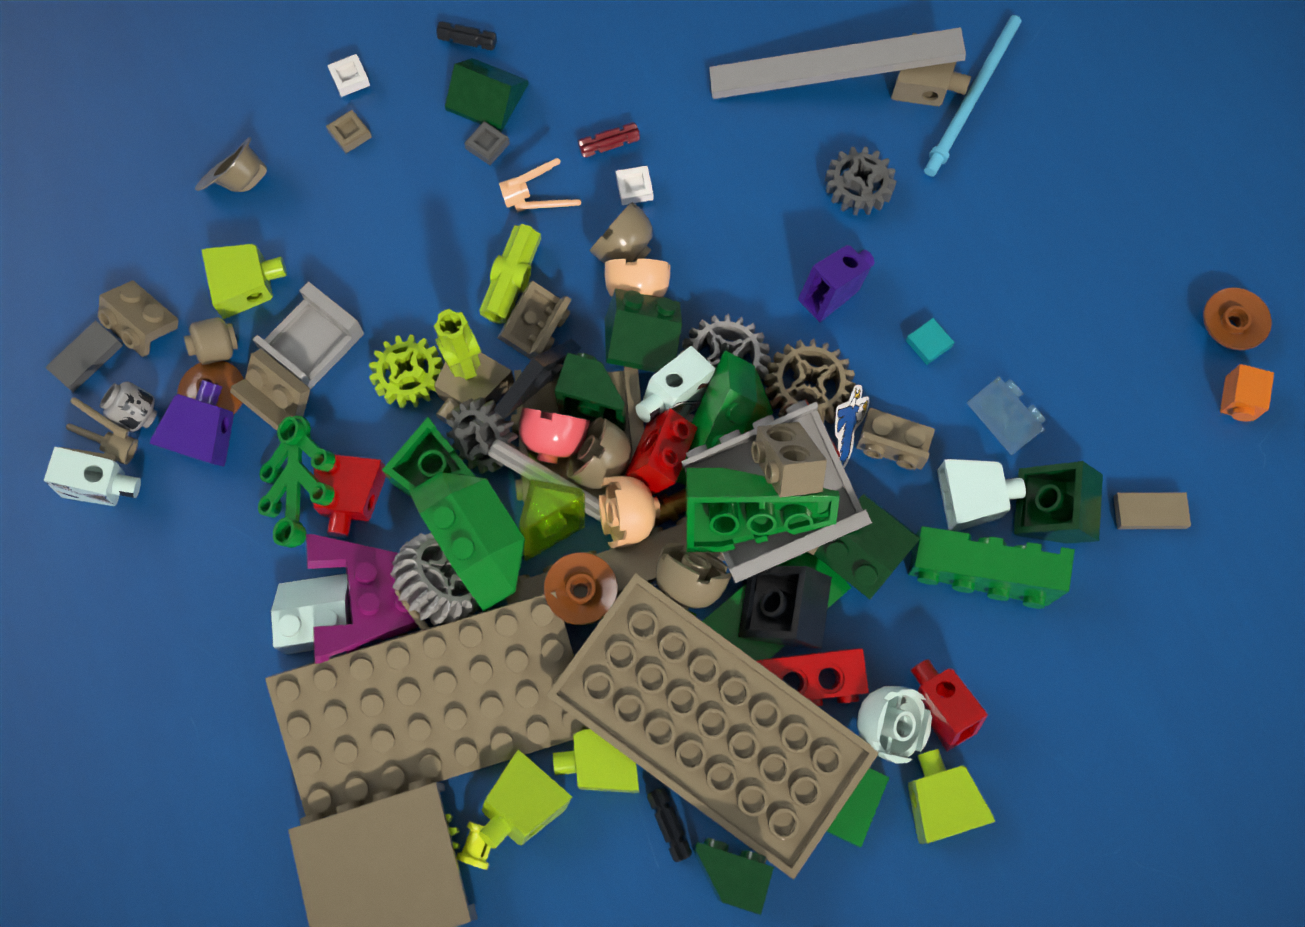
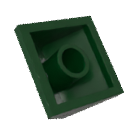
[445,58,529,132]

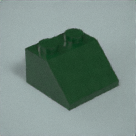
[604,288,682,373]
[554,353,626,432]
[1014,461,1103,543]
[814,493,921,600]

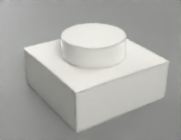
[327,54,370,97]
[616,166,653,205]

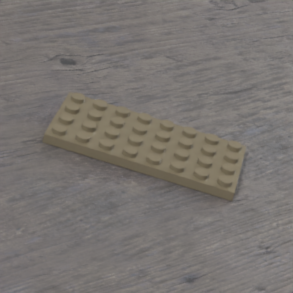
[546,573,879,880]
[265,591,589,818]

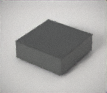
[464,121,510,165]

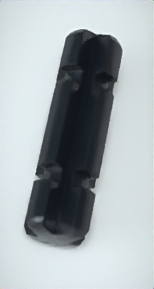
[436,21,497,51]
[647,787,692,862]

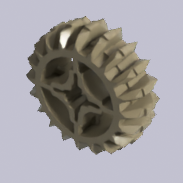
[763,339,856,424]

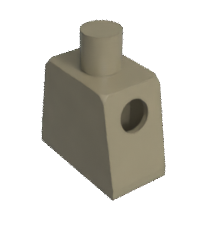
[891,33,971,106]
[434,353,514,425]

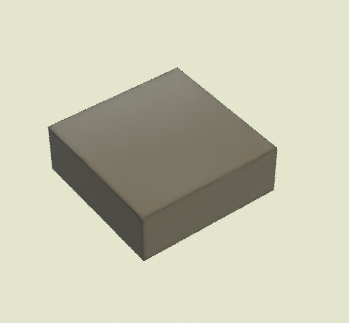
[326,110,372,154]

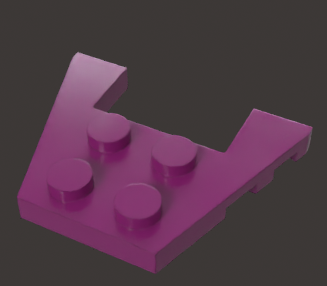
[306,534,425,664]

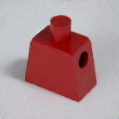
[313,455,386,538]
[911,659,988,751]

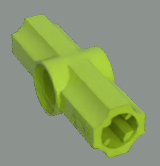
[479,224,541,324]
[433,308,481,380]

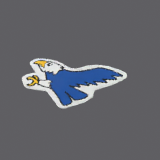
[835,385,869,468]

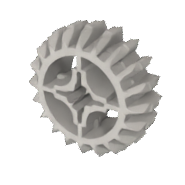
[680,314,771,383]
[390,532,479,626]

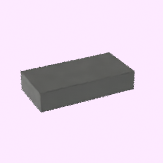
[45,320,123,392]

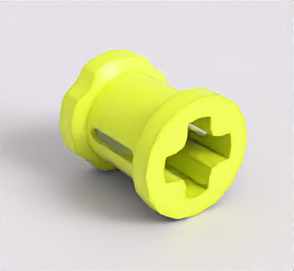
[456,821,491,870]

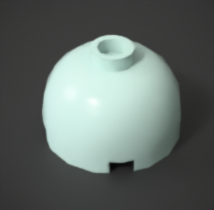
[857,686,932,763]

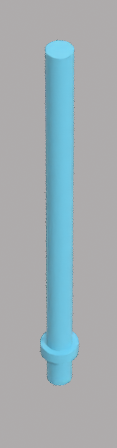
[924,15,1021,177]

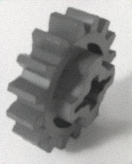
[825,147,896,215]
[446,397,518,474]

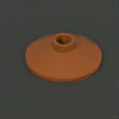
[1203,288,1272,350]
[177,361,244,414]
[544,552,618,625]

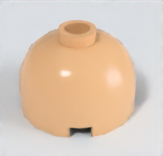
[605,259,670,298]
[599,476,660,549]

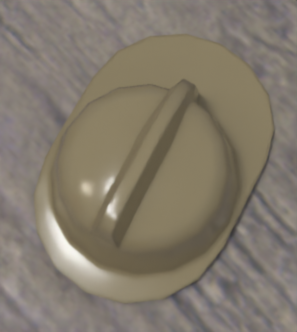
[195,137,267,192]

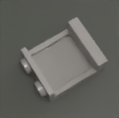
[252,281,364,389]

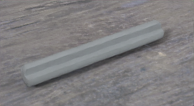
[488,439,601,522]

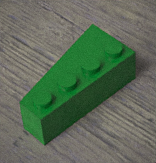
[382,417,475,499]
[908,526,1075,609]

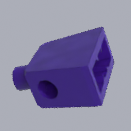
[798,245,875,322]
[149,380,234,466]

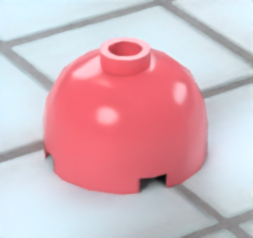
[519,407,590,464]

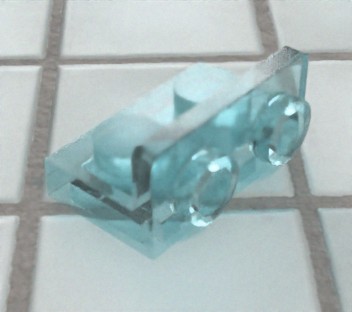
[967,376,1046,455]

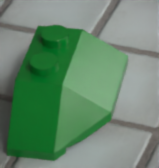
[676,351,773,486]
[409,472,525,612]

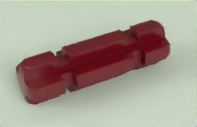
[578,122,640,157]

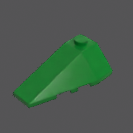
[686,468,840,552]

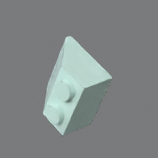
[271,574,352,654]

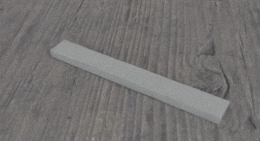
[709,27,966,99]

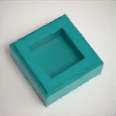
[906,318,955,365]

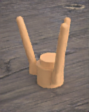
[499,158,581,212]

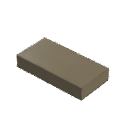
[1113,492,1191,529]

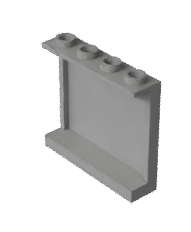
[681,400,872,583]

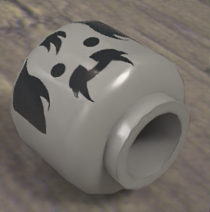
[100,381,157,433]

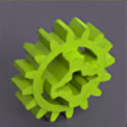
[369,334,444,408]

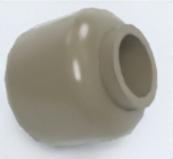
[183,317,238,364]

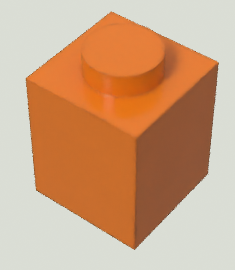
[1220,364,1274,422]

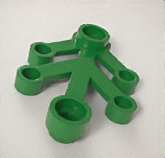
[258,415,336,548]

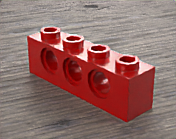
[755,648,869,706]

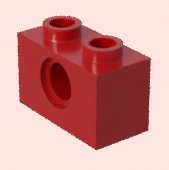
[625,408,698,496]

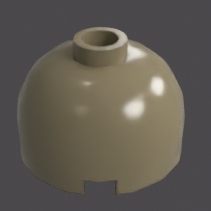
[589,202,652,263]
[566,417,631,489]
[656,543,731,610]

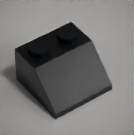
[738,566,832,649]

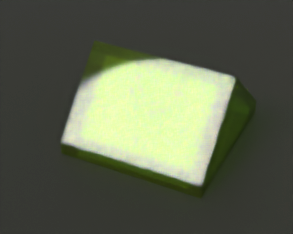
[519,479,585,561]

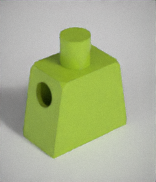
[201,244,287,319]
[553,729,639,793]
[908,749,995,844]
[479,750,572,849]

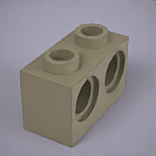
[751,422,827,497]

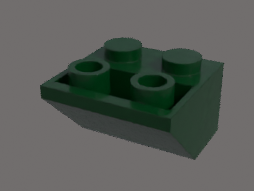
[693,837,774,915]

